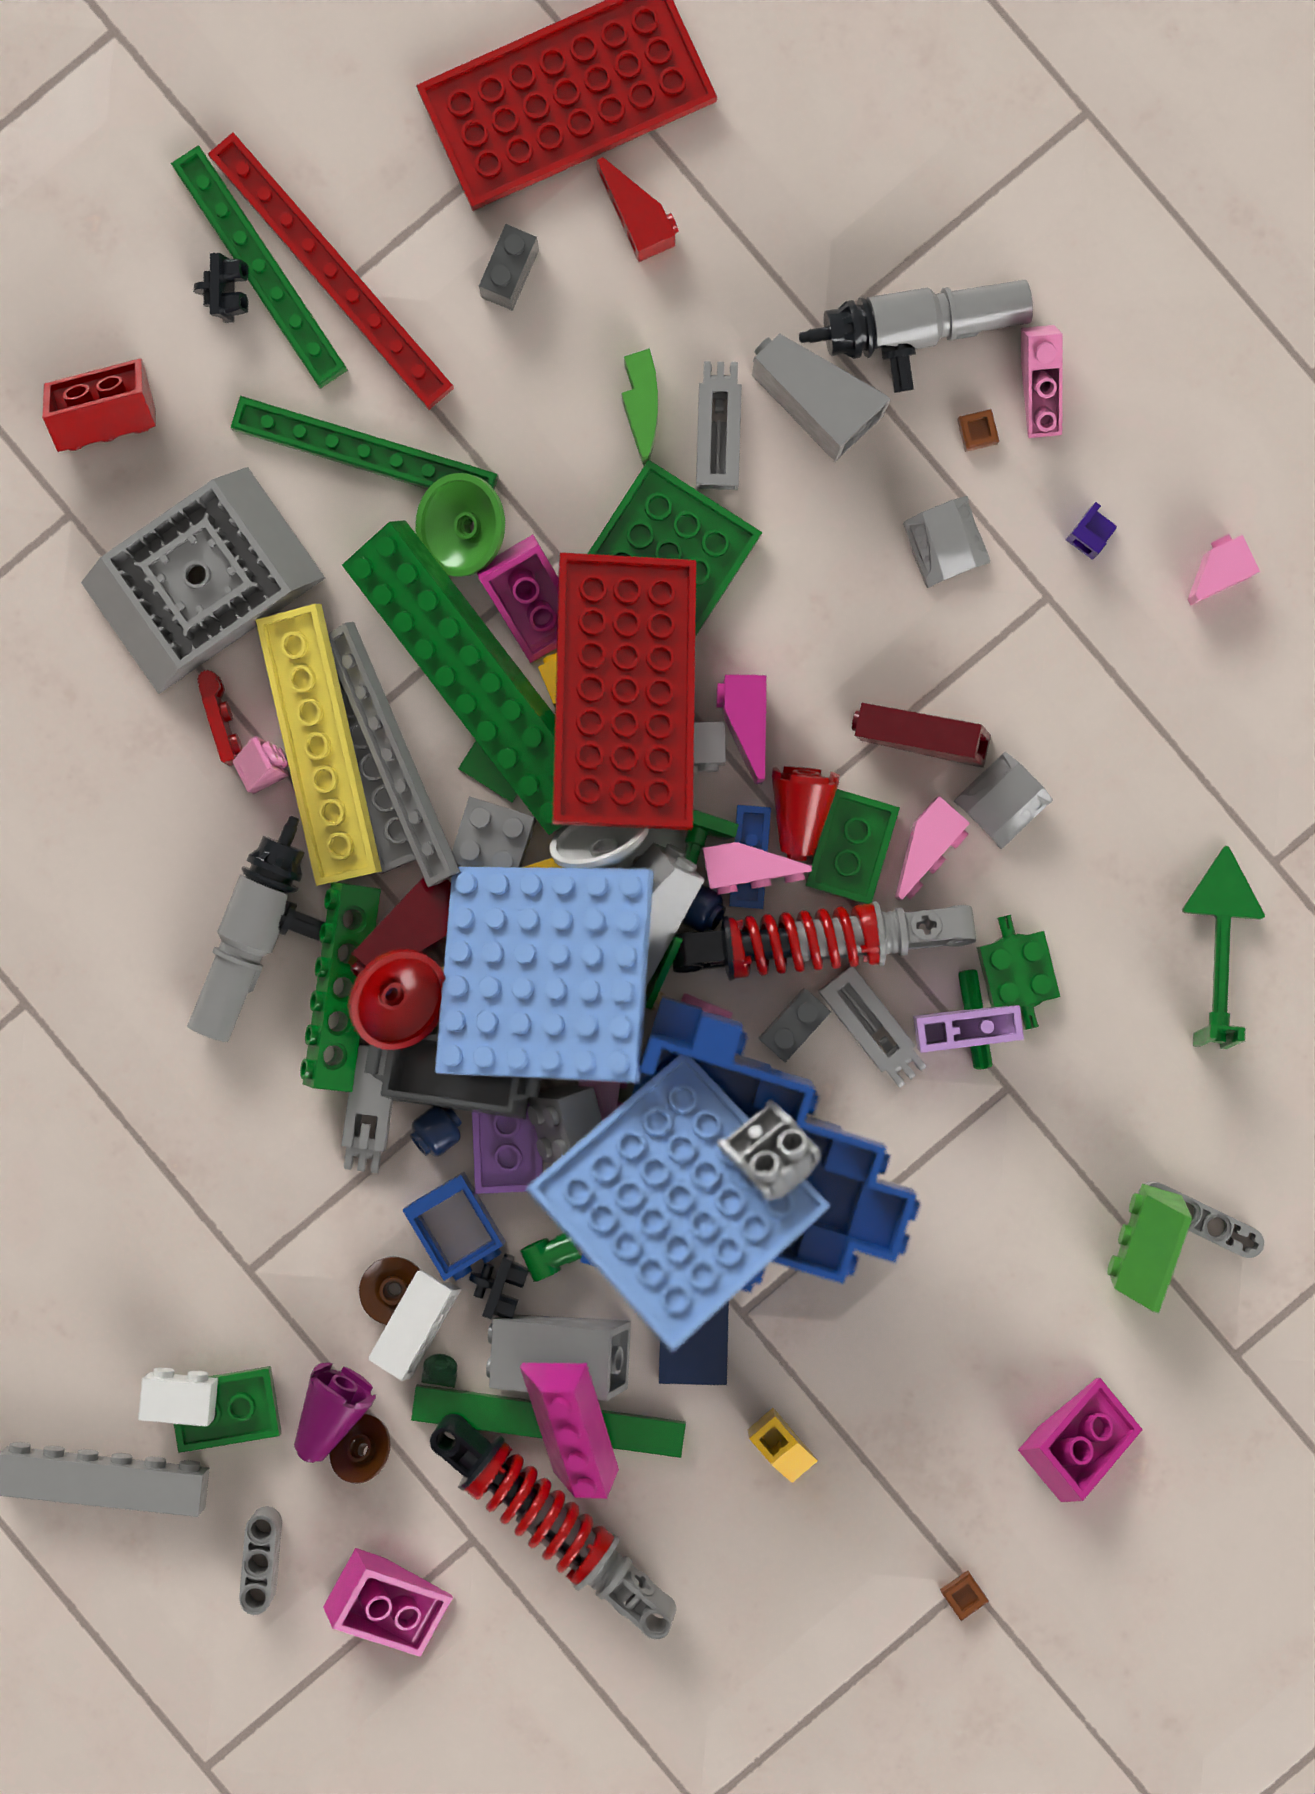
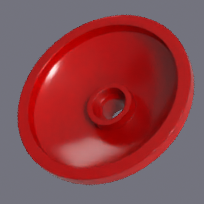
[349,949,446,1050]

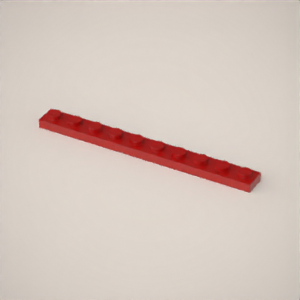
[207,132,454,410]

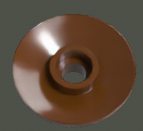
[359,1256,420,1325]
[329,1414,391,1484]

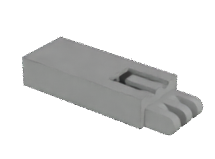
[696,361,742,490]
[818,966,926,1088]
[341,1044,393,1174]

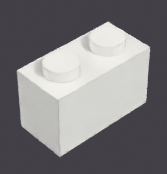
[138,1368,218,1426]

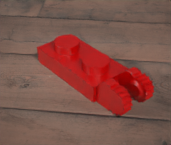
[197,669,242,766]

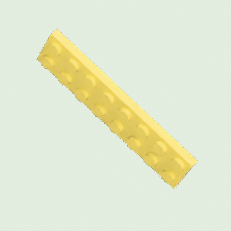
[256,603,382,886]

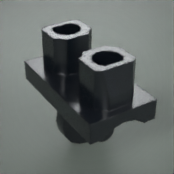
[194,253,248,323]
[469,1253,529,1320]

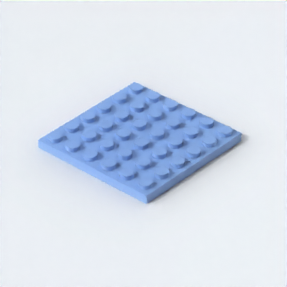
[435,867,654,1083]
[526,1054,830,1352]

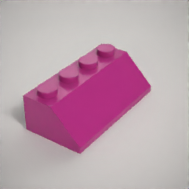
[520,1363,619,1499]

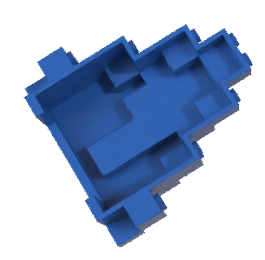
[580,995,920,1293]

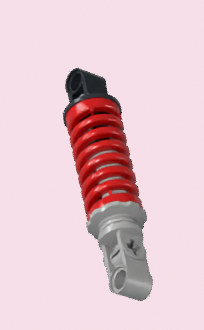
[672,901,976,981]
[430,1414,676,1639]

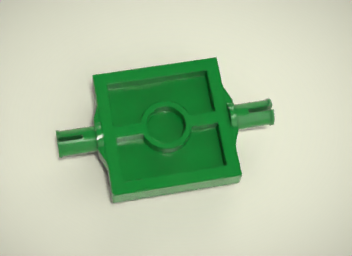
[976,915,1060,1030]

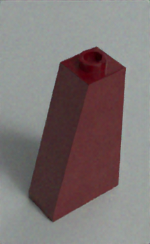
[852,703,991,768]
[348,877,451,977]

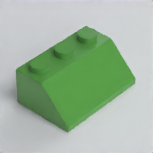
[1107,1184,1192,1313]

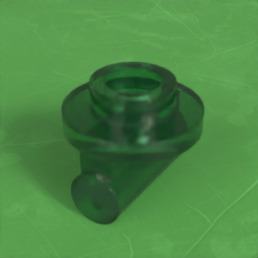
[421,1354,457,1388]

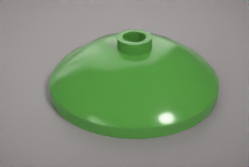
[415,473,505,577]

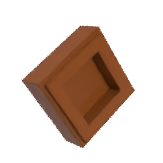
[957,409,999,452]
[940,1570,989,1621]

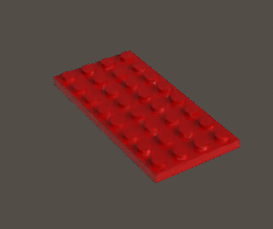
[416,0,717,211]
[552,552,696,830]

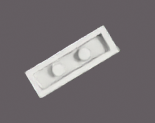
[369,1270,462,1381]

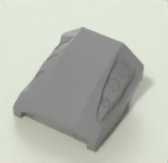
[903,496,990,588]
[954,752,1053,849]
[717,1099,821,1201]

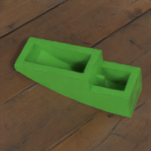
[621,348,658,464]

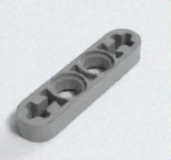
[1138,1181,1264,1258]

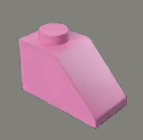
[1188,534,1260,606]

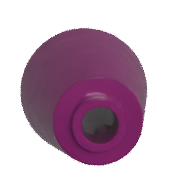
[294,1363,376,1463]

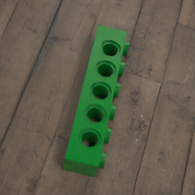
[300,882,381,1092]

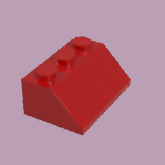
[42,358,156,452]

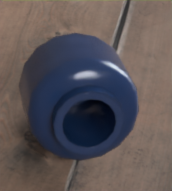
[681,884,726,932]
[410,1106,462,1157]

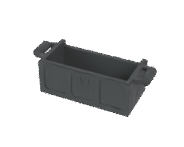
[364,1034,541,1119]

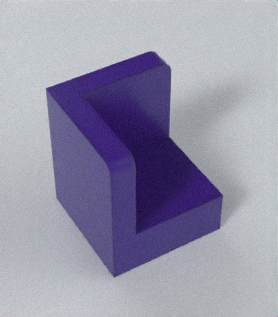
[1066,502,1117,560]

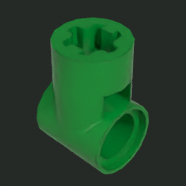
[520,1233,582,1282]

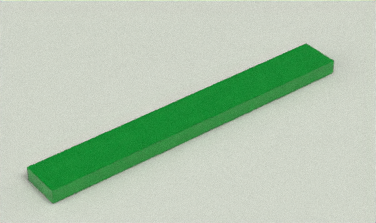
[171,145,348,389]
[230,396,499,490]
[411,1384,686,1458]

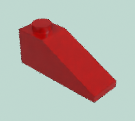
[597,157,679,262]

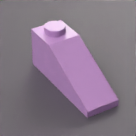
[913,1005,1024,1053]

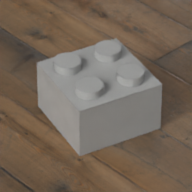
[452,796,537,867]
[528,1085,603,1163]

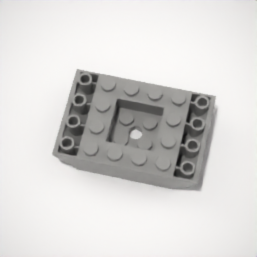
[81,467,325,694]

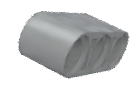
[239,1506,282,1615]

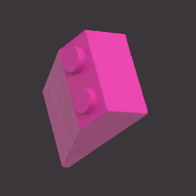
[477,534,558,663]
[716,674,767,784]
[1018,1378,1143,1502]
[323,1548,453,1657]

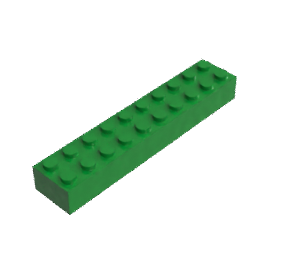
[342,520,565,835]

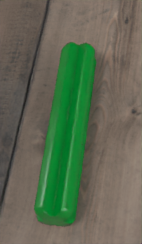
[958,969,993,1070]

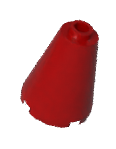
[771,766,840,861]

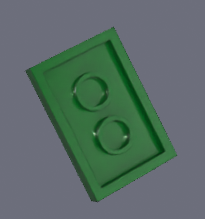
[805,789,900,904]
[173,1366,282,1453]

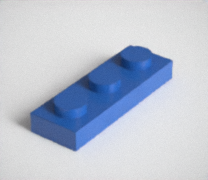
[729,805,771,909]

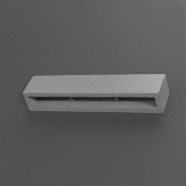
[0,1442,210,1517]

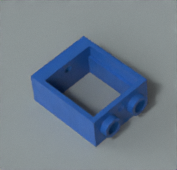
[402,1172,506,1281]

